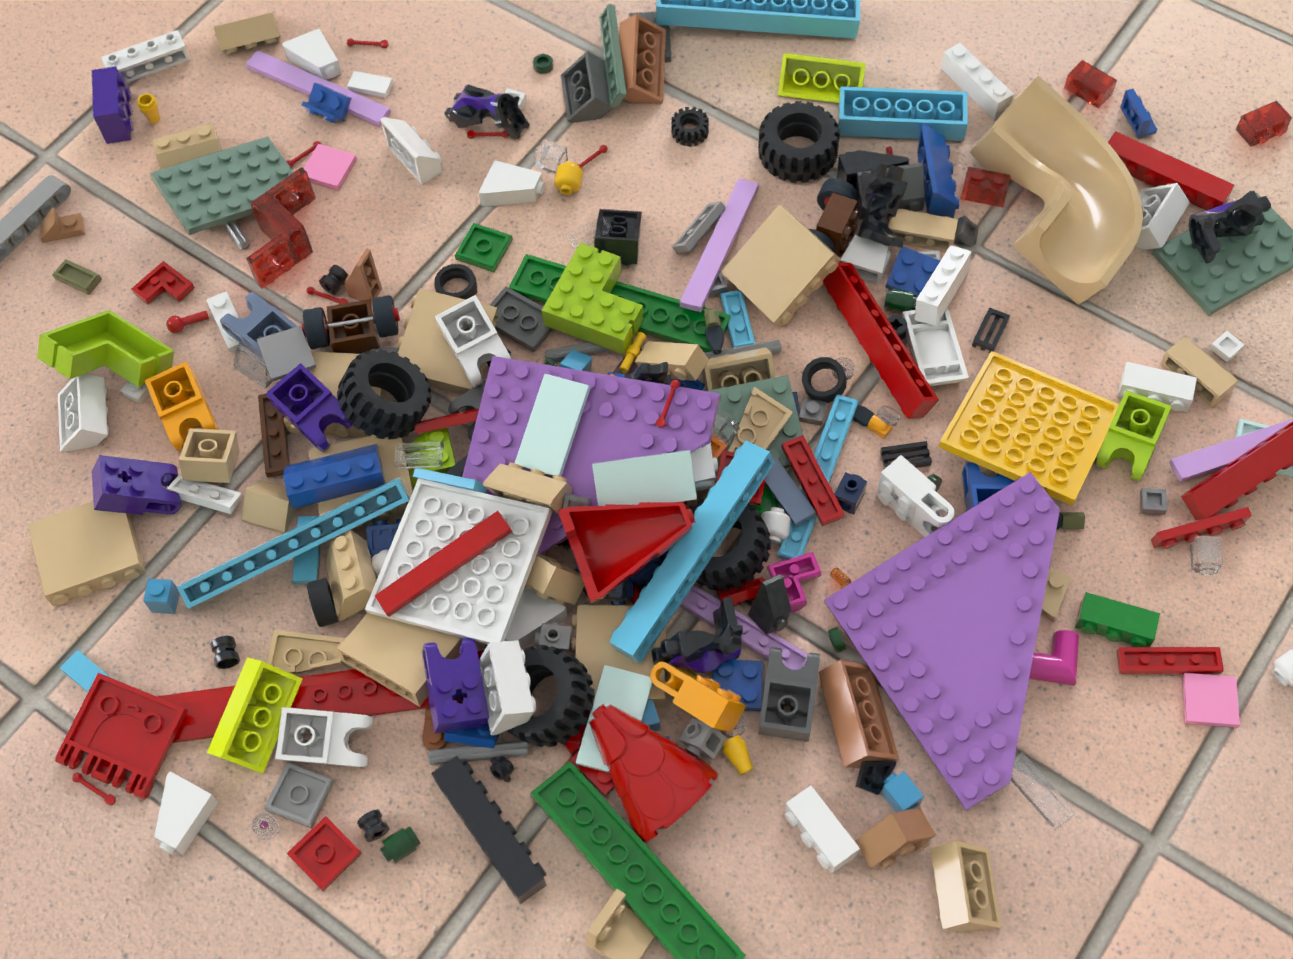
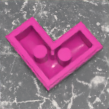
[767,552,821,613]
[1029,630,1079,686]

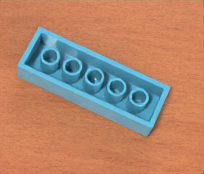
[838,87,968,141]

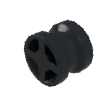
[887,315,907,341]
[357,809,390,842]

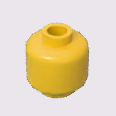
[554,161,583,195]

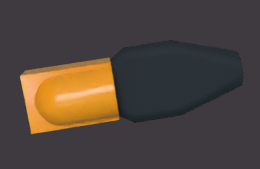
[853,405,893,439]

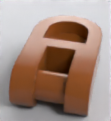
[422,706,448,751]

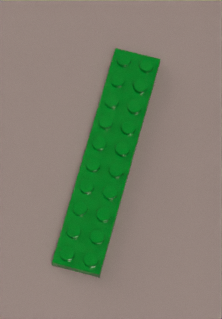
[509,254,731,352]
[530,761,746,959]

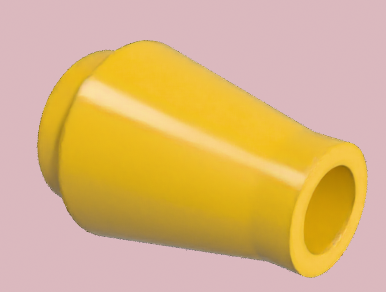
[137,93,160,124]
[722,735,754,775]

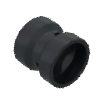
[319,264,348,295]
[210,636,240,669]

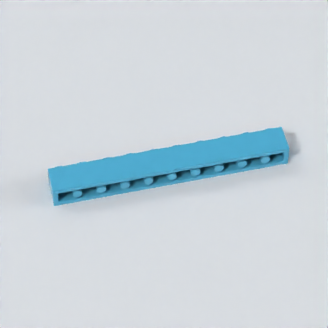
[609,440,775,664]
[177,477,410,609]

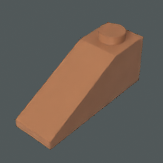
[345,248,382,302]

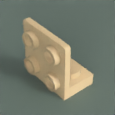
[585,889,655,959]

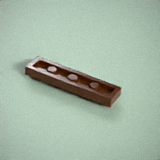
[258,394,290,478]

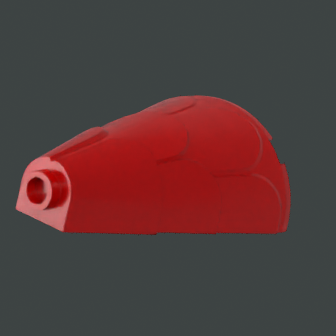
[558,502,696,603]
[589,704,718,843]

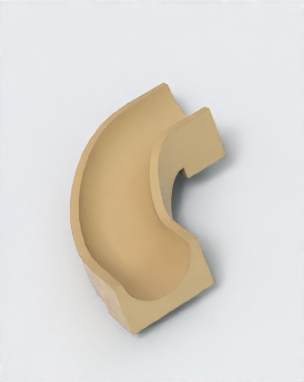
[969,76,1143,305]

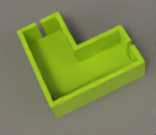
[541,243,644,355]
[37,310,174,387]

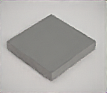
[257,326,316,382]
[264,762,334,829]

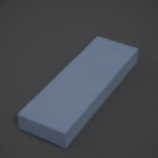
[765,459,816,527]

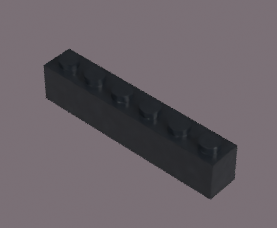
[431,756,547,904]

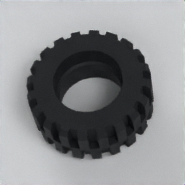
[758,101,840,183]
[337,349,432,440]
[674,499,771,591]
[506,645,594,747]

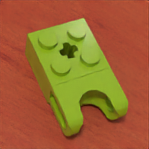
[1095,390,1172,482]

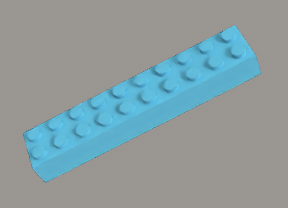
[655,0,860,39]

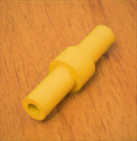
[619,332,646,373]

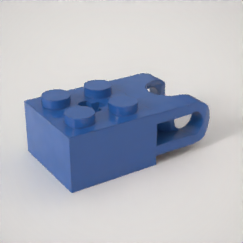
[962,462,1015,511]

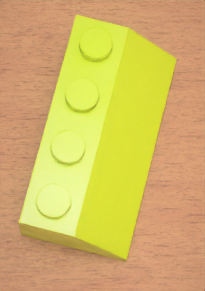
[778,52,867,103]
[207,658,303,774]

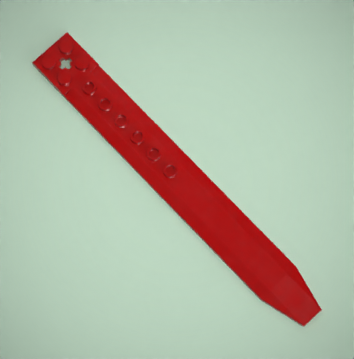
[158,650,485,743]

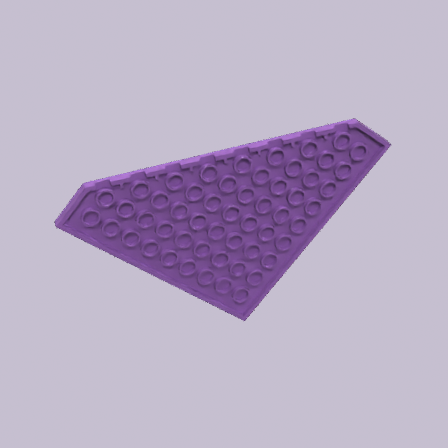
[462,356,721,555]
[824,472,1060,811]

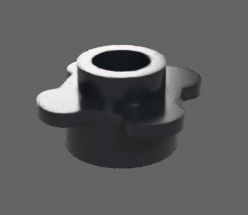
[490,756,514,782]

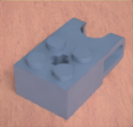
[220,292,307,365]

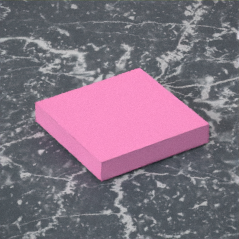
[300,144,357,190]
[1182,673,1240,728]

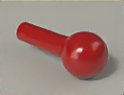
[166,311,209,333]

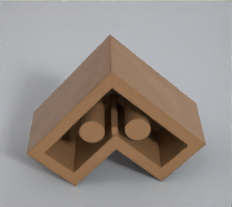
[855,808,936,869]

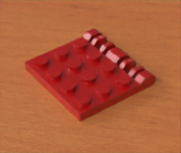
[55,673,188,800]

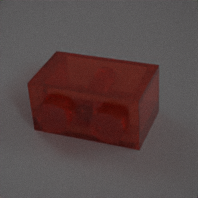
[1064,60,1117,109]
[1236,100,1292,147]
[961,167,1011,208]

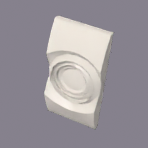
[903,307,969,386]

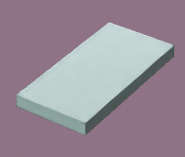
[515,374,591,476]
[592,450,697,506]
[576,665,653,773]

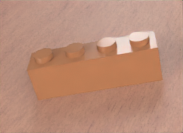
[619,14,666,104]
[818,660,899,769]

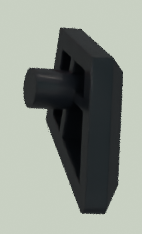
[855,761,896,795]

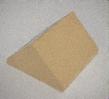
[242,480,298,533]

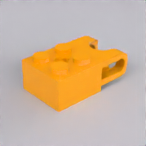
[144,361,219,451]
[650,662,747,732]

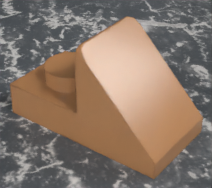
[40,208,85,243]

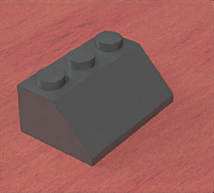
[561,51,613,123]
[855,163,925,220]

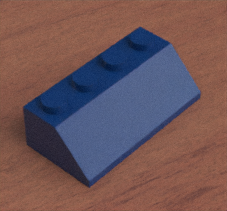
[917,124,959,218]
[283,444,386,509]

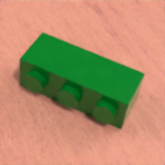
[1075,592,1160,647]

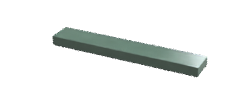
[599,4,626,108]

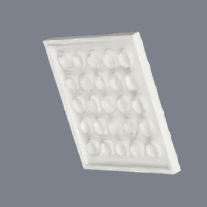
[365,478,552,644]

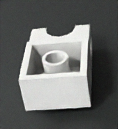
[435,295,512,387]
[877,455,954,537]
[275,707,373,768]

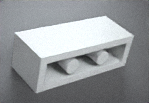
[1117,362,1197,412]
[784,786,860,874]

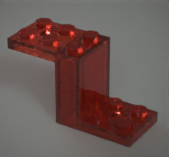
[246,167,316,289]

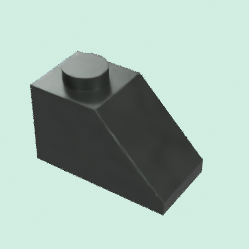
[748,574,792,635]

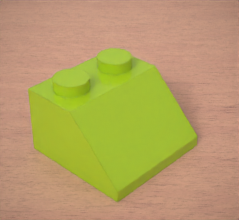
[405,428,456,488]

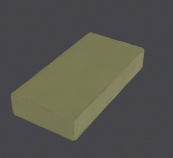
[52,259,102,295]

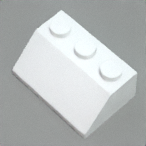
[380,117,442,185]
[1135,183,1190,250]
[58,373,109,452]
[479,640,536,735]

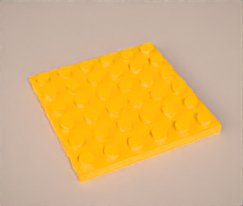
[938,351,1120,506]

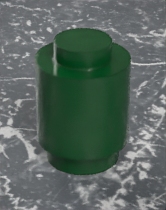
[884,289,918,313]
[380,826,421,864]

